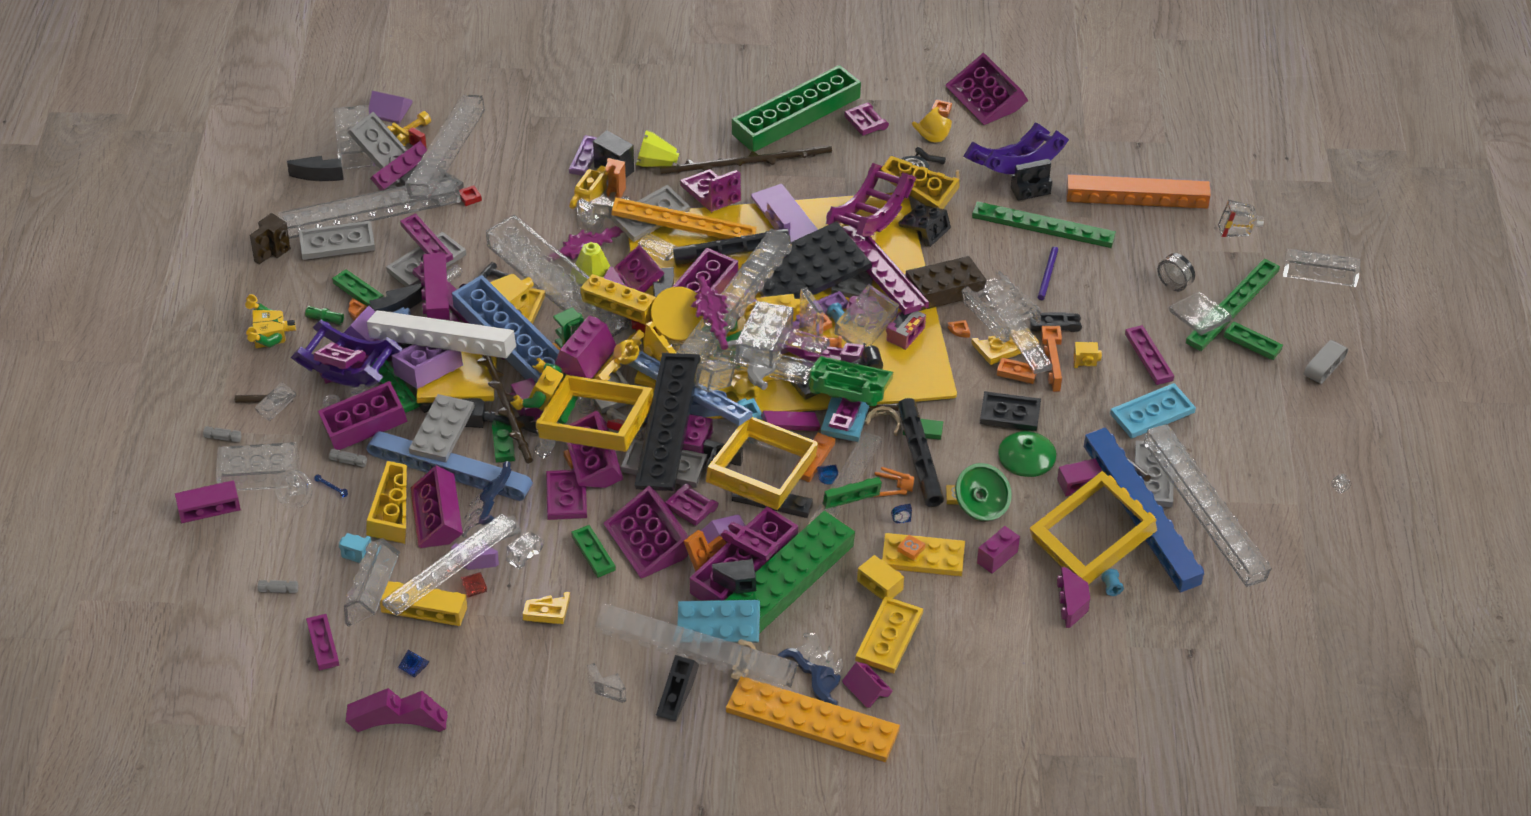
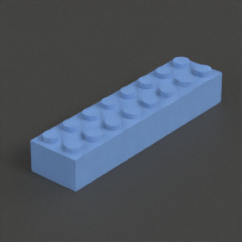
[452,275,567,391]

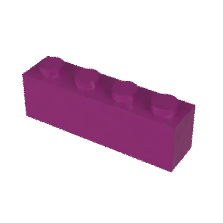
[420,253,450,320]

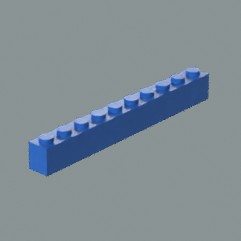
[1083,427,1204,593]

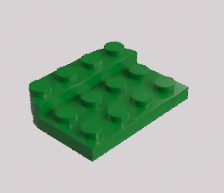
[808,356,894,406]

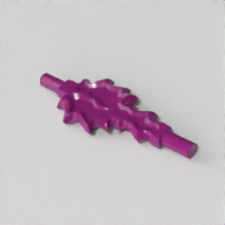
[548,225,623,262]
[691,276,729,350]

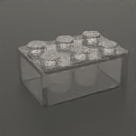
[834,284,899,348]

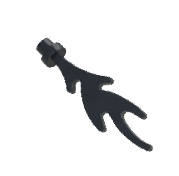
[484,411,539,434]

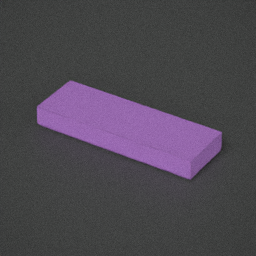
[569,135,597,176]

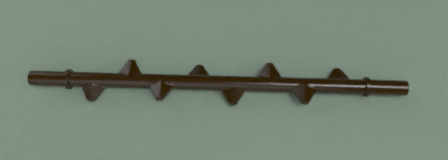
[660,146,832,175]
[475,324,533,464]

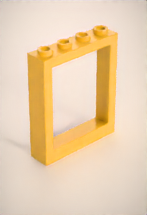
[536,375,653,452]
[706,417,818,510]
[1029,471,1157,585]

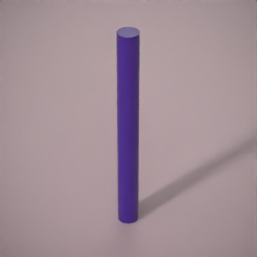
[1037,247,1058,300]

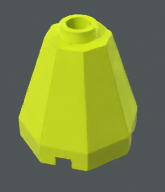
[636,130,679,167]
[573,242,611,286]

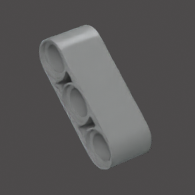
[1304,340,1348,384]

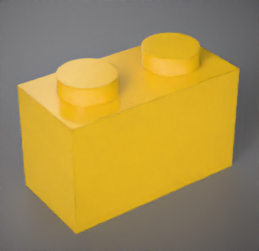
[857,555,904,600]

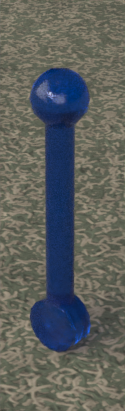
[314,474,348,497]

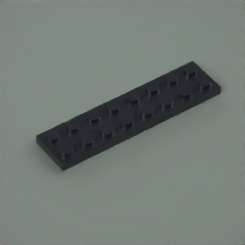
[634,353,701,491]

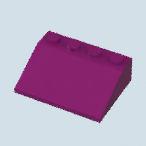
[945,52,1028,125]
[603,486,689,578]

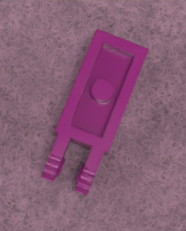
[721,522,778,562]

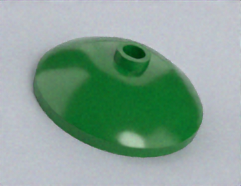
[998,431,1057,477]
[955,463,1012,521]

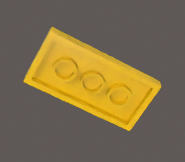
[882,533,965,577]
[855,596,923,674]

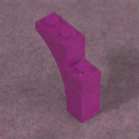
[345,688,448,732]

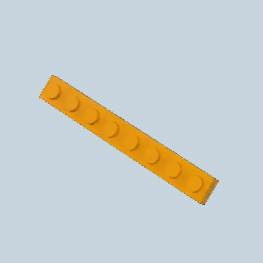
[611,197,757,239]

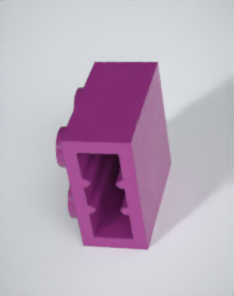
[683,414,714,454]

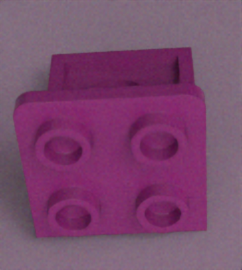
[680,169,741,212]

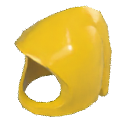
[912,107,952,143]

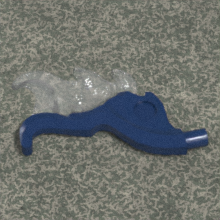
[461,462,512,538]
[778,633,843,705]

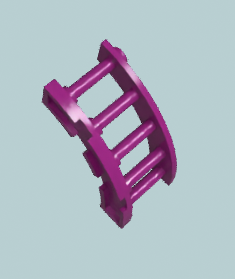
[825,163,916,236]

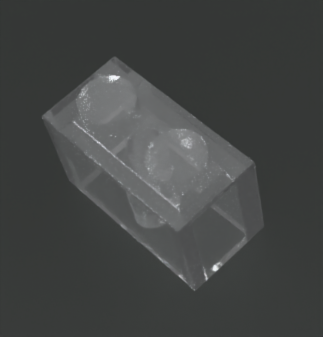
[696,357,736,392]

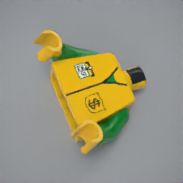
[245,294,296,348]
[510,358,564,411]

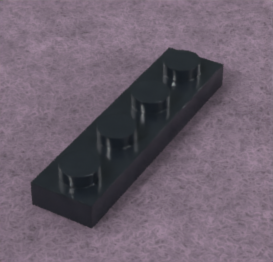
[732,493,813,518]

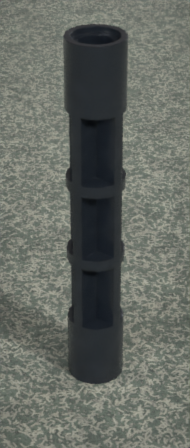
[673,228,791,265]
[897,398,944,507]

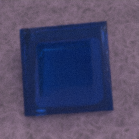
[398,649,430,677]

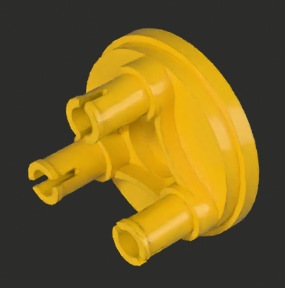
[651,287,707,341]

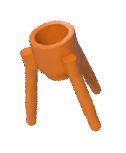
[874,467,914,497]

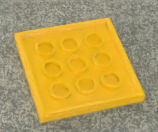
[417,352,497,403]

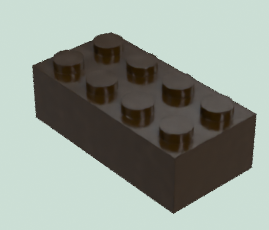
[905,256,987,311]

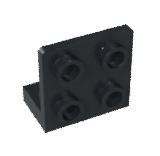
[898,204,951,247]

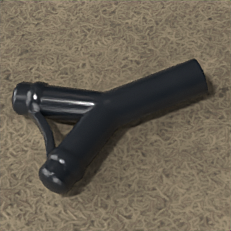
[915,147,946,164]

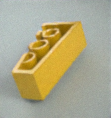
[881,156,960,209]
[366,461,407,544]

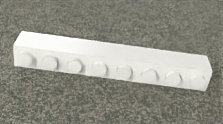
[367,310,516,358]

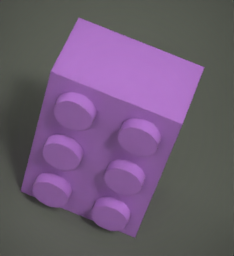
[391,344,463,389]

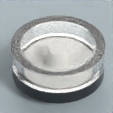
[1157,253,1195,292]

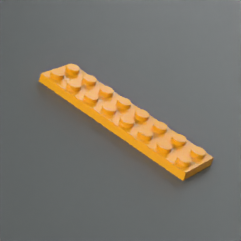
[726,676,900,762]

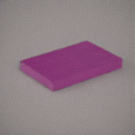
[614,244,665,293]
[546,470,587,520]

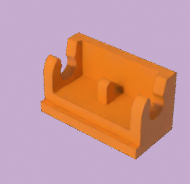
[605,158,626,198]

